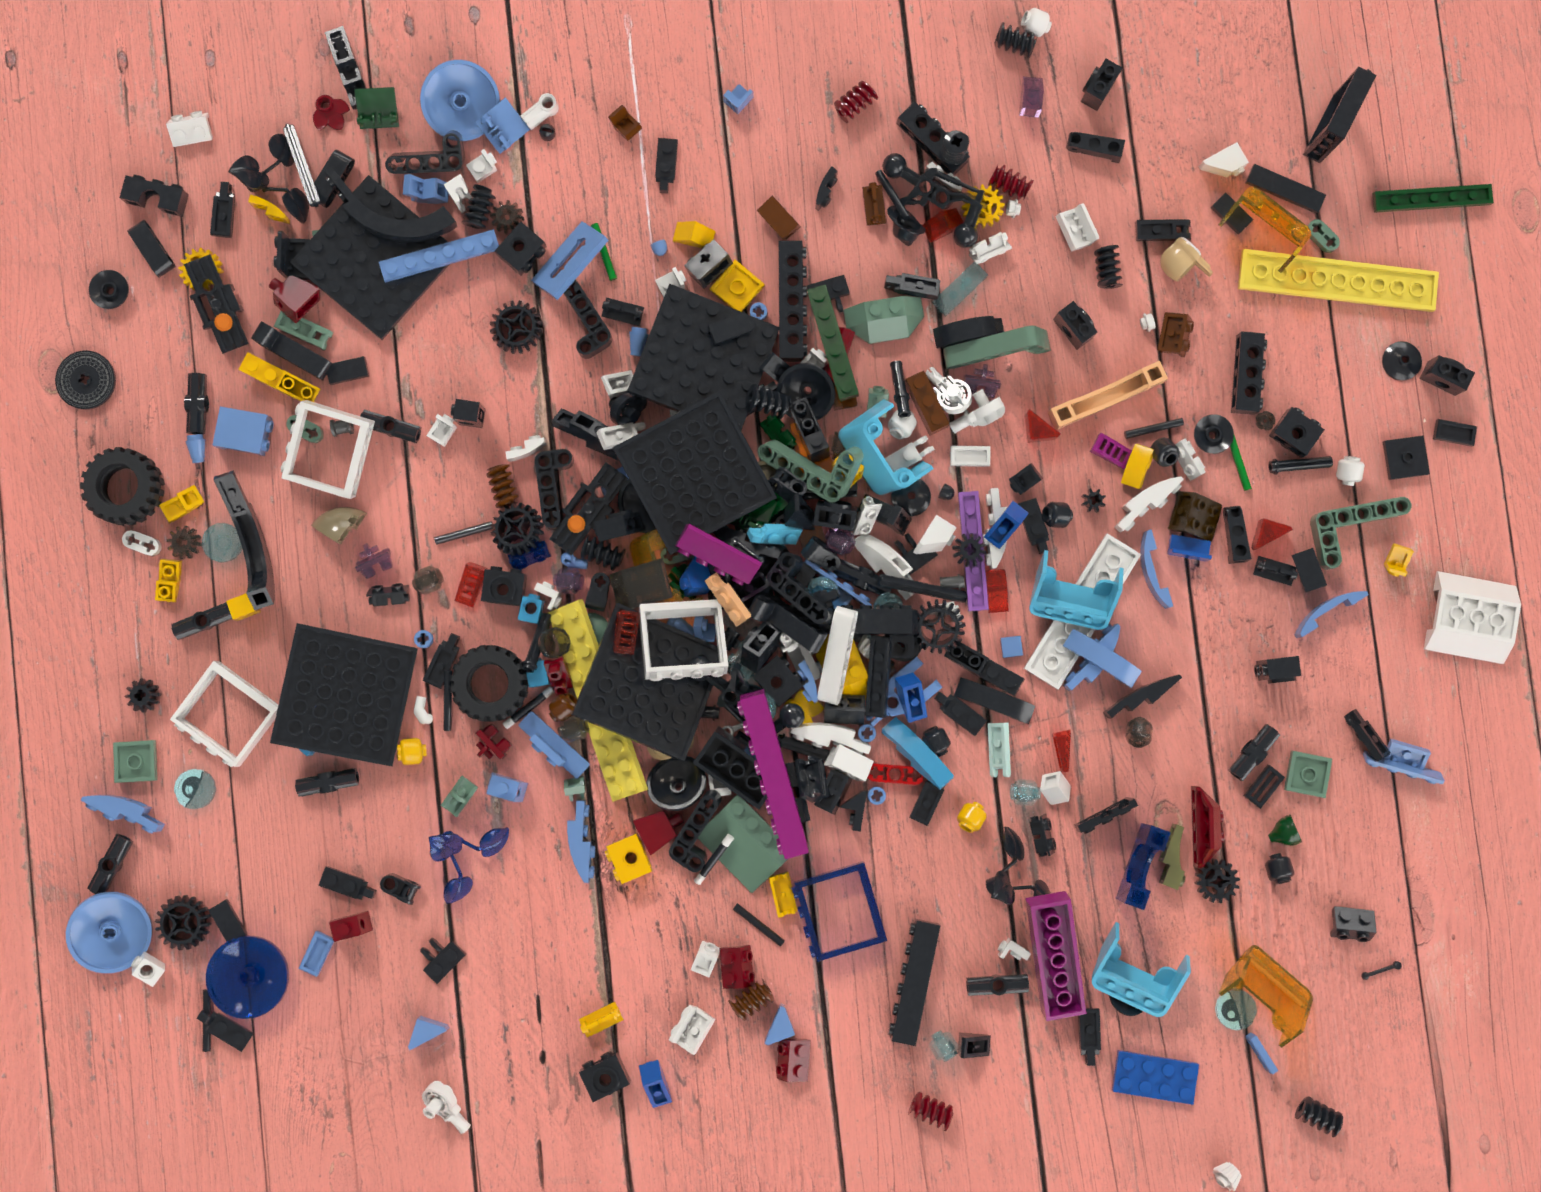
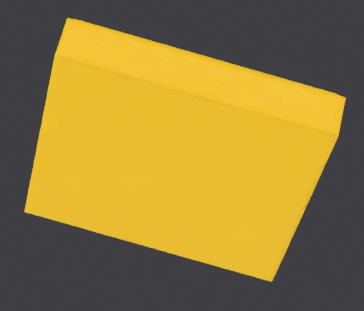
[710,259,765,312]

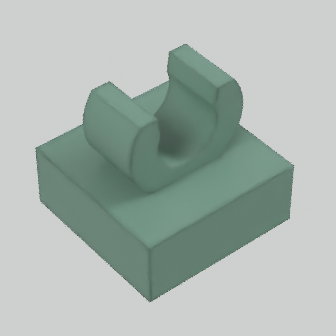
[564,776,586,801]

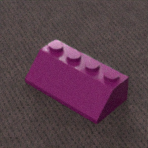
[675,524,762,586]

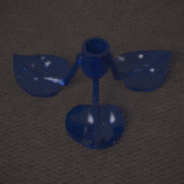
[429,827,509,904]

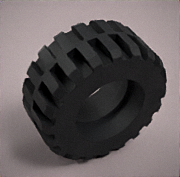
[80,447,165,526]
[449,645,529,722]

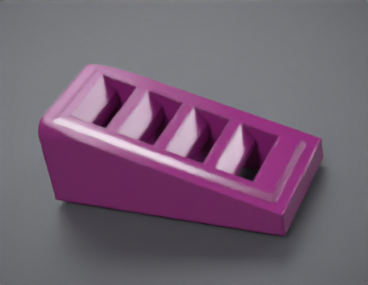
[1090,433,1132,470]

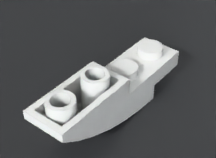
[1114,476,1184,533]
[983,488,1007,570]
[852,534,915,600]
[790,722,871,755]

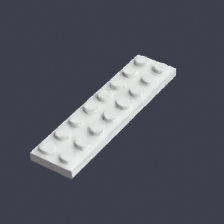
[1023,533,1141,690]

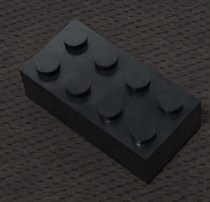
[693,726,767,810]

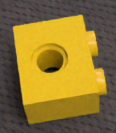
[605,833,653,884]

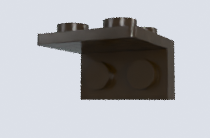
[1168,491,1222,542]

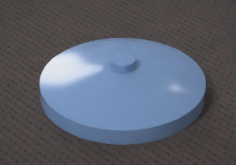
[420,60,500,141]
[66,892,152,973]

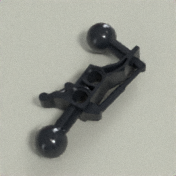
[882,153,987,248]
[688,656,805,733]

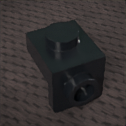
[1009,463,1043,495]

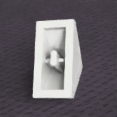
[601,370,633,400]

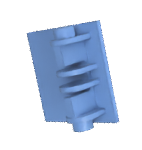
[475,97,530,154]

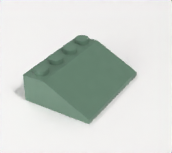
[698,795,788,893]

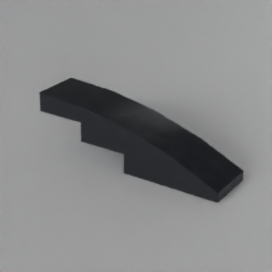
[325,26,366,110]
[1103,674,1182,718]

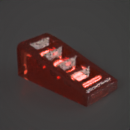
[454,562,488,608]
[613,610,640,655]
[1052,730,1071,772]

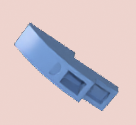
[1063,624,1121,691]
[81,795,165,833]
[567,800,595,883]

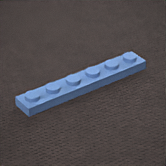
[379,229,499,283]

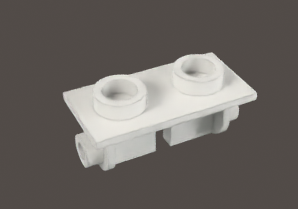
[969,232,1012,264]
[1175,438,1206,481]
[852,496,882,536]
[779,632,798,653]

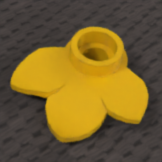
[784,689,824,724]

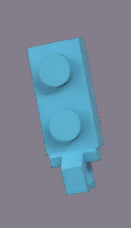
[747,524,803,545]

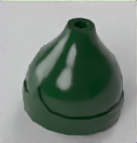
[1268,815,1302,846]

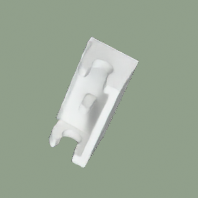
[444,174,472,213]
[824,744,874,781]

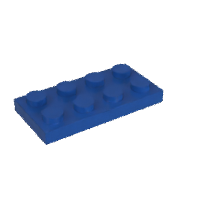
[1112,1050,1199,1105]

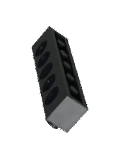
[779,241,807,362]

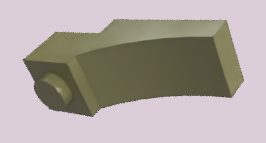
[1158,823,1186,890]

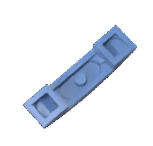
[1140,529,1173,609]
[1294,591,1369,638]
[1063,629,1142,688]

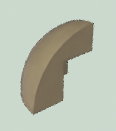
[311,507,367,544]

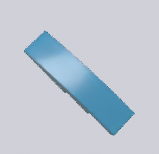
[882,717,954,790]

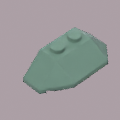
[843,296,924,344]

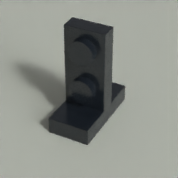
[857,494,912,536]

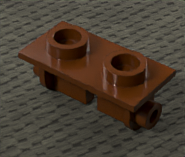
[862,182,886,226]

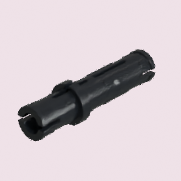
[890,361,911,418]

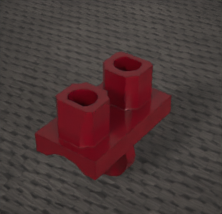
[543,657,573,695]
[476,724,512,760]

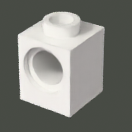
[131,951,165,987]

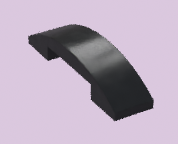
[954,677,1035,725]

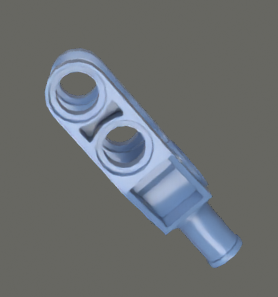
[865,656,942,727]

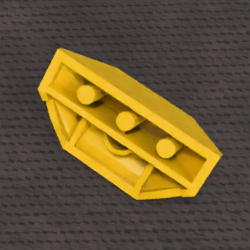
[816,634,868,700]

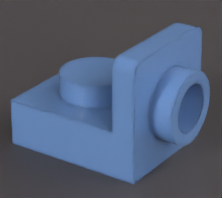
[693,616,716,642]

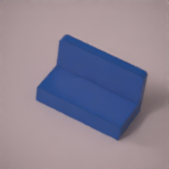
[1167,534,1212,561]

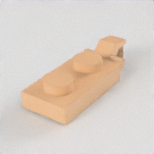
[705,573,751,627]

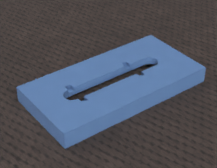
[531,221,609,300]

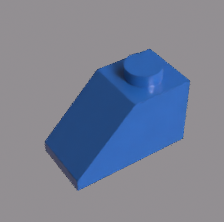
[984,501,1028,549]
[680,556,711,597]
[894,672,928,723]
[639,1060,672,1108]

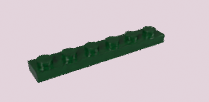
[1372,184,1494,213]
[807,284,859,402]

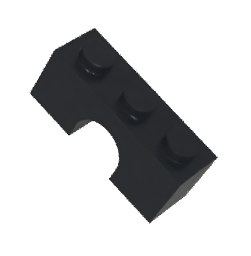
[119,174,189,217]

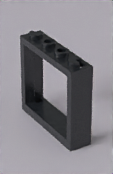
[1303,66,1377,163]

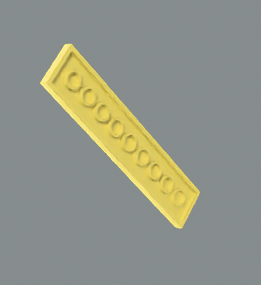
[1238,249,1439,312]
[548,599,648,802]

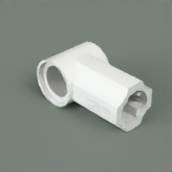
[520,93,559,131]

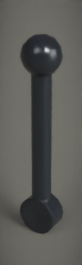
[731,537,765,564]
[1361,961,1402,980]

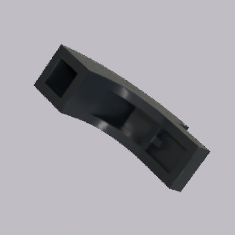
[933,316,1004,348]

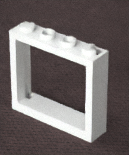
[281,400,375,499]
[639,599,728,681]
[170,661,278,768]

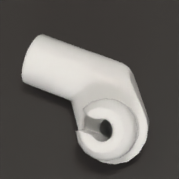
[414,696,433,725]

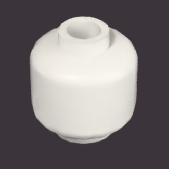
[1021,8,1052,37]
[888,410,917,439]
[1336,456,1365,486]

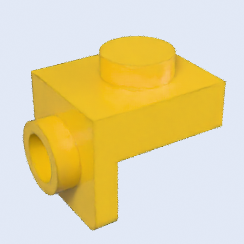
[1384,543,1414,577]

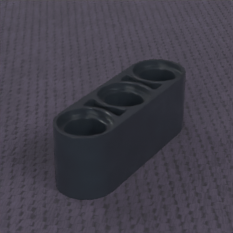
[314,149,355,208]
[127,220,176,278]

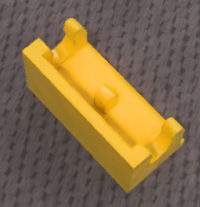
[769,872,798,918]

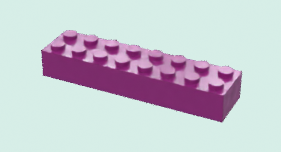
[737,689,809,859]

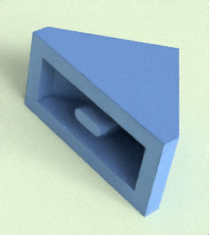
[764,1003,795,1045]
[408,1016,450,1050]

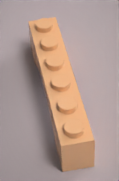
[1048,361,1168,431]

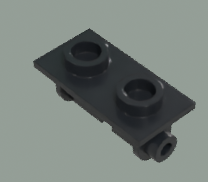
[601,297,644,326]
[1253,556,1298,586]
[366,583,410,607]
[1029,814,1056,857]

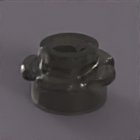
[1256,411,1275,431]

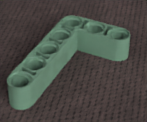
[943,325,1051,369]
[758,440,864,502]
[1310,497,1412,570]

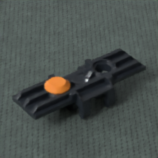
[184,254,249,354]
[549,462,629,555]

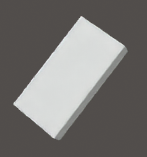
[950,446,990,467]

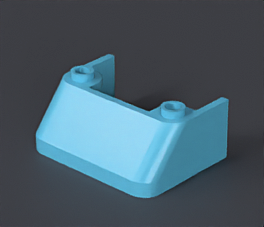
[838,399,934,495]
[1029,550,1124,630]
[1092,922,1191,1017]

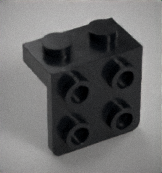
[274,231,310,280]

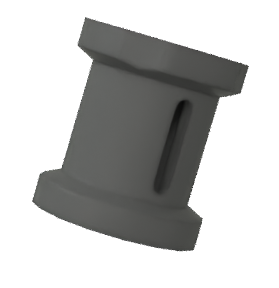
[330,419,354,437]

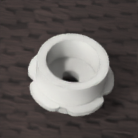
[1006,199,1021,218]
[1140,313,1155,332]

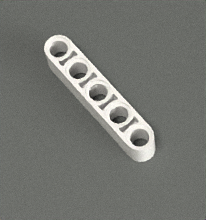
[817,606,858,705]

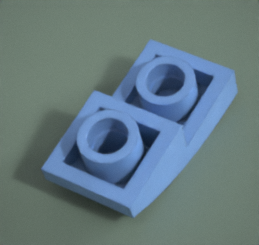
[797,660,818,704]

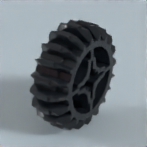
[490,300,543,354]
[490,502,544,556]
[914,599,966,654]
[154,895,212,951]

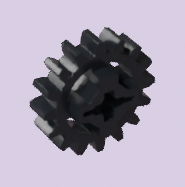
[1194,859,1240,903]

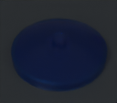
[206,935,289,1019]

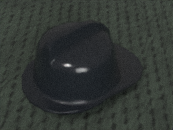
[887,206,926,246]

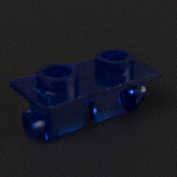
[508,540,551,570]

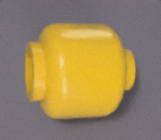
[396,738,427,765]
[957,802,987,833]

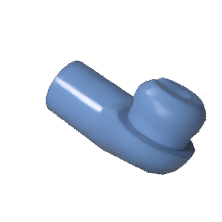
[561,552,588,569]

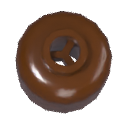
[549,693,577,723]

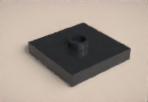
[1383,435,1430,480]

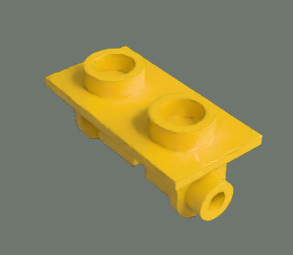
[578,1002,624,1038]

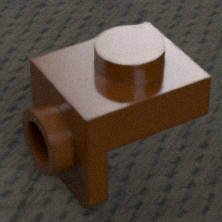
[608,105,642,141]

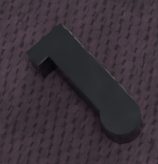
[1066,132,1125,163]
[1223,506,1252,564]

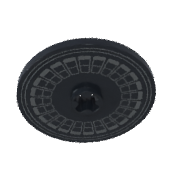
[55,350,116,410]

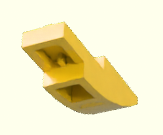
[238,352,320,402]

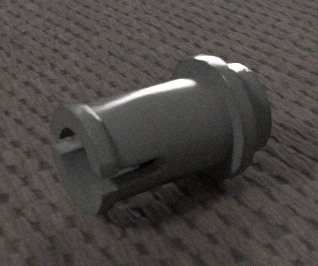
[940,574,965,590]

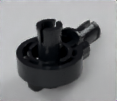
[609,393,647,425]

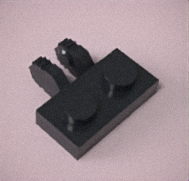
[807,275,850,313]
[894,533,938,575]
[420,938,466,984]

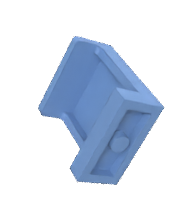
[212,406,274,456]

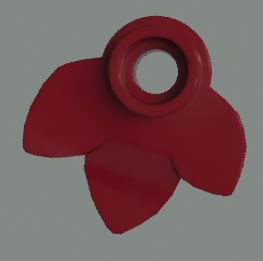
[313,95,350,131]

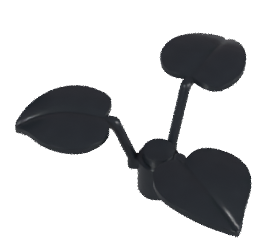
[228,134,309,223]
[986,827,1051,905]

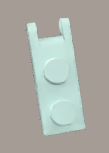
[988,723,1011,777]

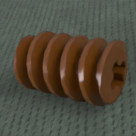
[486,464,519,508]
[728,978,774,1021]

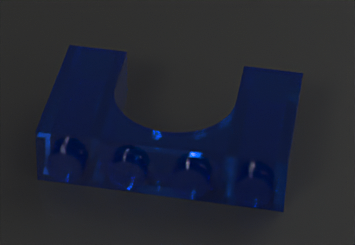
[1116,823,1171,910]

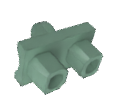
[440,776,479,817]

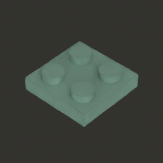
[113,740,157,783]
[1284,751,1332,798]

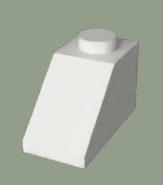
[1199,142,1249,177]
[913,515,957,554]

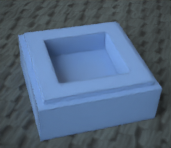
[1000,636,1023,658]

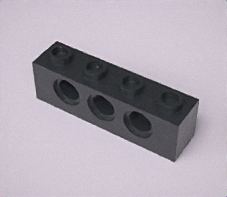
[896,101,970,176]
[1231,331,1267,415]

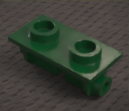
[759,414,797,450]

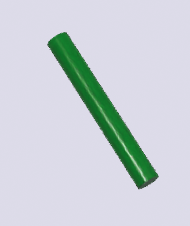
[591,223,617,281]
[1230,435,1252,491]

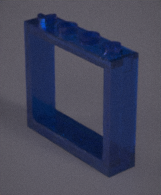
[791,861,887,962]

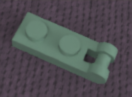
[274,311,334,350]

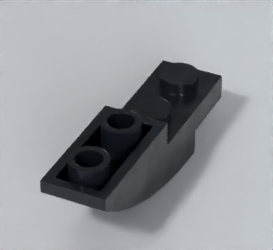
[551,408,619,461]
[713,525,782,567]
[944,640,1025,697]

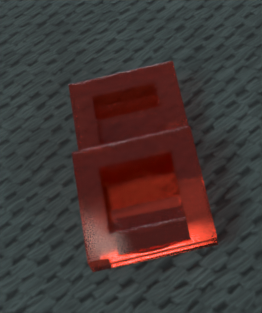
[985,569,1009,613]

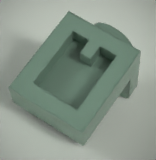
[867,386,889,418]

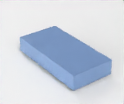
[298,931,334,977]
[1245,1033,1278,1075]

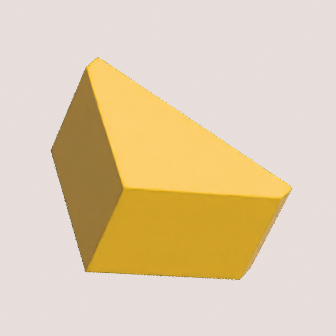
[673,221,715,248]

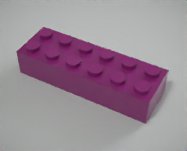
[1025,891,1087,1021]

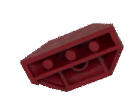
[1191,786,1224,868]

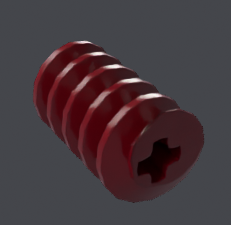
[834,81,878,123]
[988,165,1034,201]
[908,1092,953,1131]

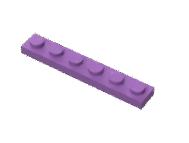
[958,491,989,611]

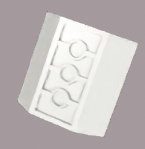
[1424,571,1521,664]

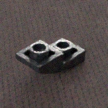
[815,167,838,211]

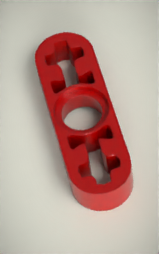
[867,763,924,785]

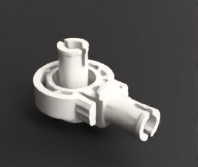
[925,367,972,414]
[949,389,1005,434]
[422,1081,471,1134]

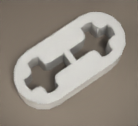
[122,530,162,556]

